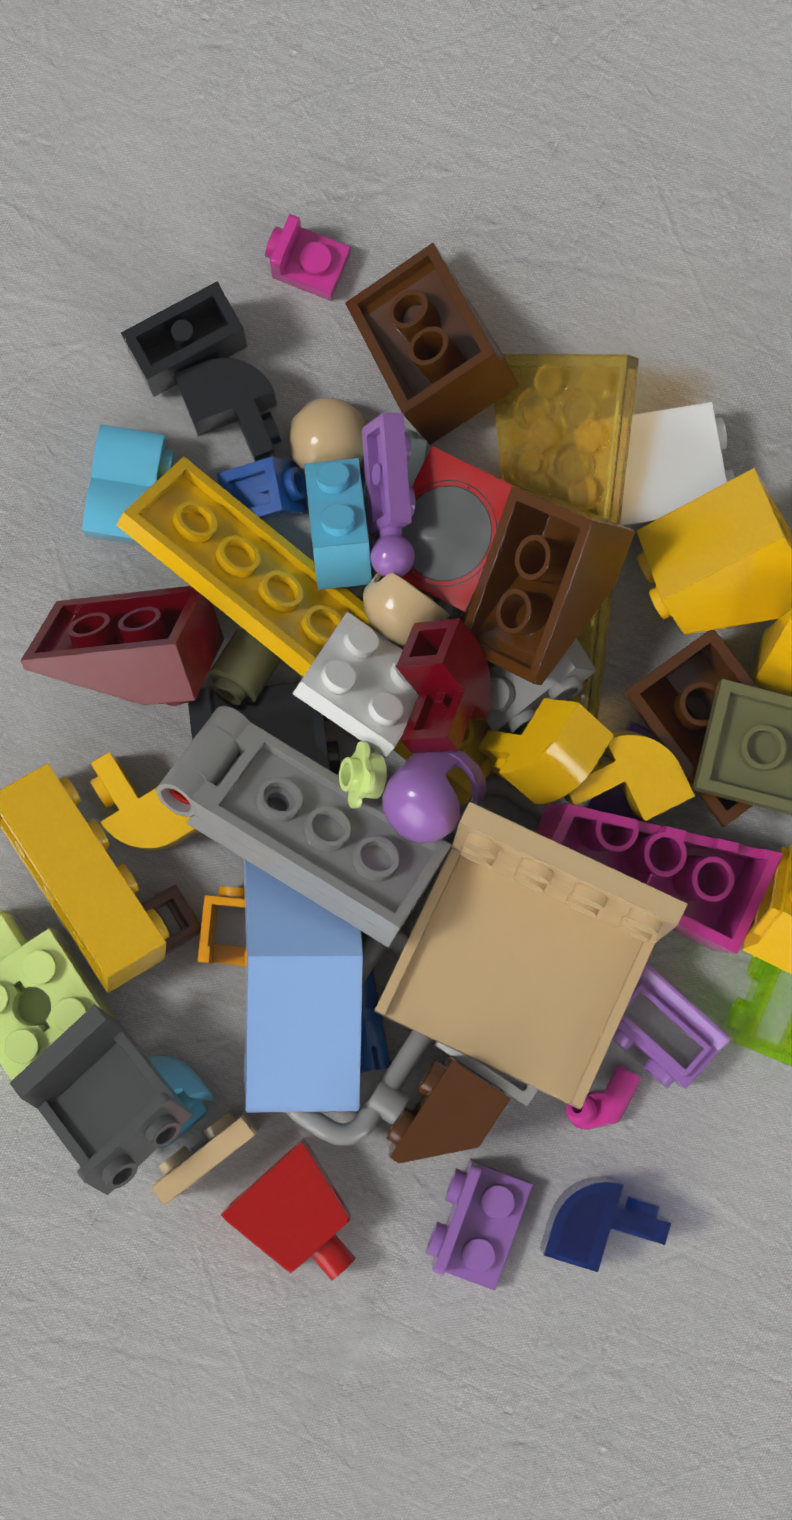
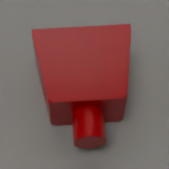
[221,1138,356,1281]

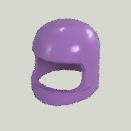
[382,750,486,844]

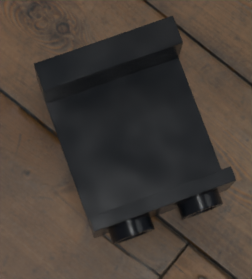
[188,682,340,774]

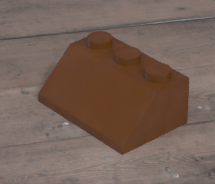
[623,630,758,827]

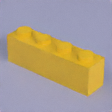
[0,763,169,993]

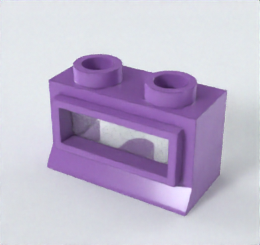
[612,964,731,1089]

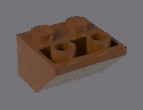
[386,1055,511,1164]

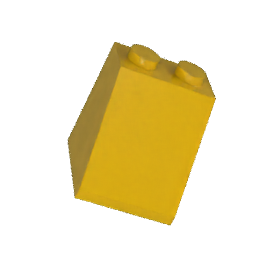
[636,468,792,635]

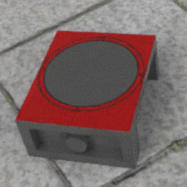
[401,446,518,619]

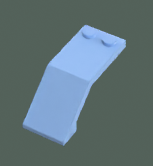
[243,859,363,1113]

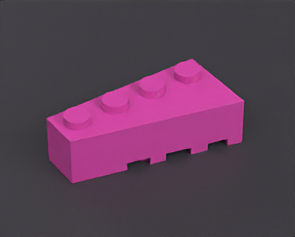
[535,804,783,954]

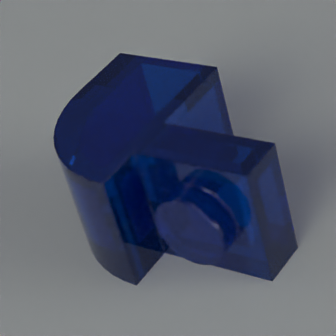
[540,1176,671,1272]

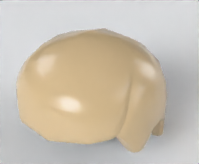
[287,398,368,471]
[363,573,449,646]

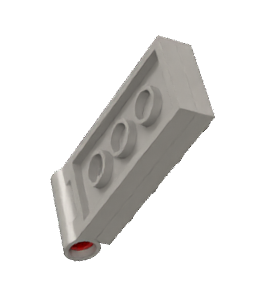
[156,706,452,948]

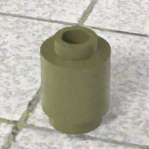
[209,629,282,705]

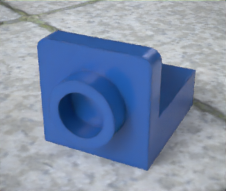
[217,457,307,520]

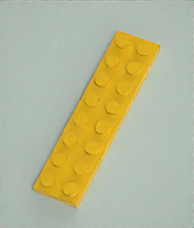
[116,456,494,806]

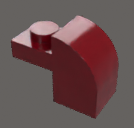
[396,618,491,754]

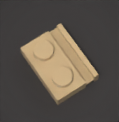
[151,1111,260,1206]

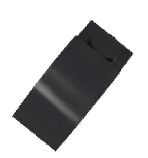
[174,358,282,462]

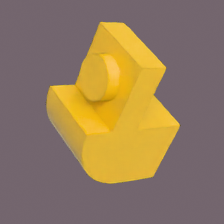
[478,698,614,804]
[564,730,695,821]
[90,752,200,851]

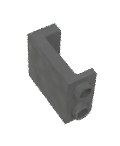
[10,1004,193,1195]

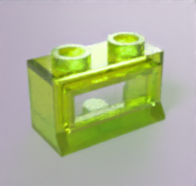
[726,955,792,1067]

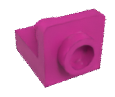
[265,214,351,301]

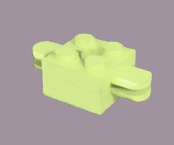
[0,909,118,1081]

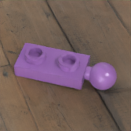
[362,412,416,577]

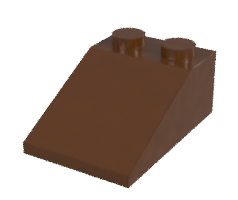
[345,243,521,445]
[464,486,635,685]

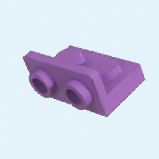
[426,1159,533,1291]

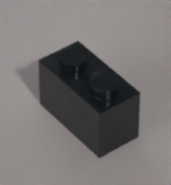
[121,281,248,397]

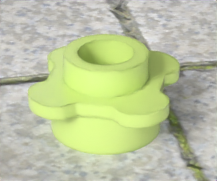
[339,742,387,809]

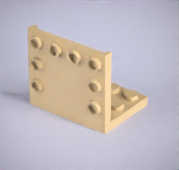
[374,802,687,1109]

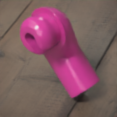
[566,1065,642,1130]

